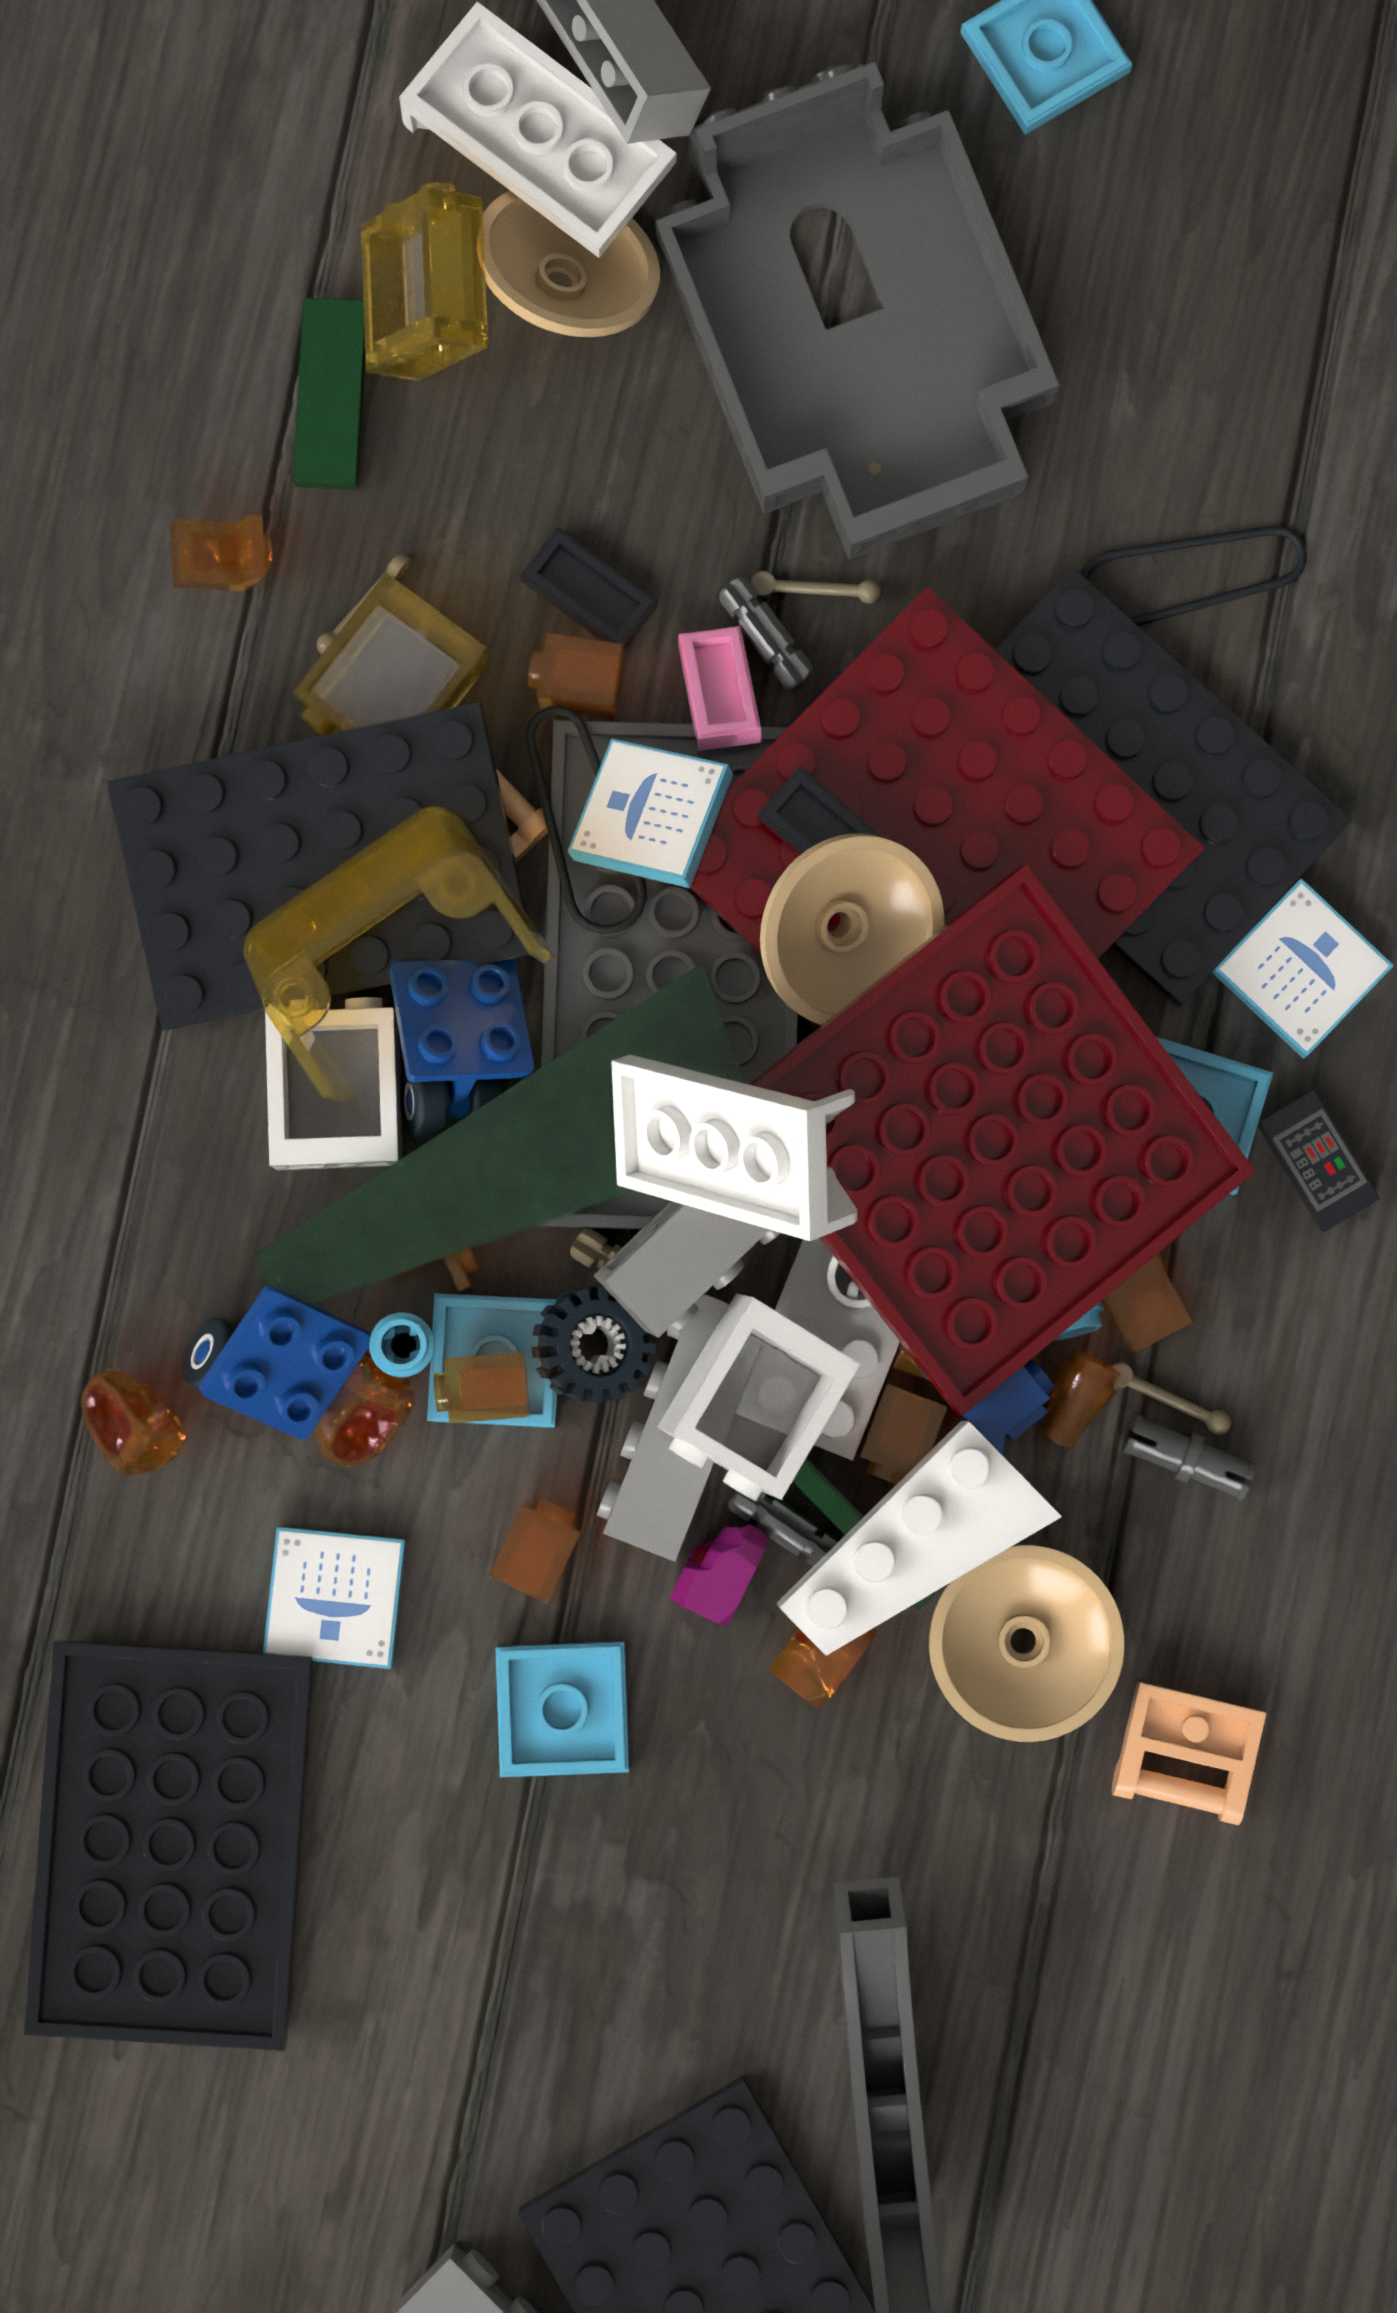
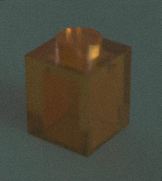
[528,633,624,719]
[434,1352,530,1424]
[857,1384,948,1485]
[489,1498,583,1604]

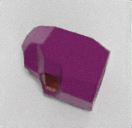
[669,1524,769,1627]

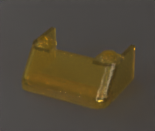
[244,807,555,1102]

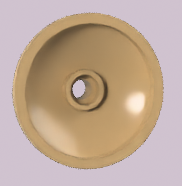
[474,191,660,337]
[760,833,945,1025]
[929,1545,1124,1742]

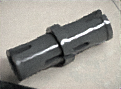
[1121,1414,1257,1501]

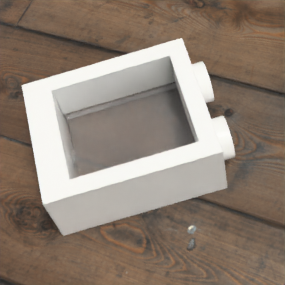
[265,997,404,1170]
[657,1293,861,1501]

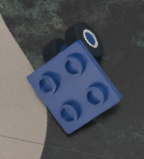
[389,959,534,1139]
[182,1285,371,1440]

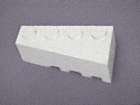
[776,1421,1062,1656]

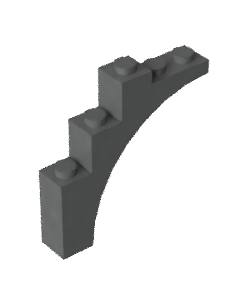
[833,1877,945,2313]

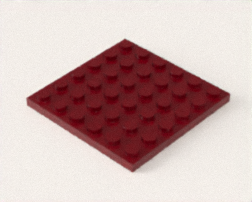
[690,587,1205,959]
[748,864,1256,1416]

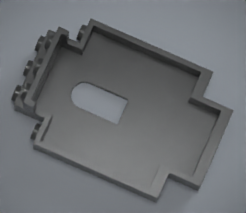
[655,61,1060,560]

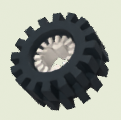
[531,1286,657,1403]

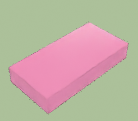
[678,626,761,751]

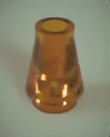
[1039,1349,1121,1449]

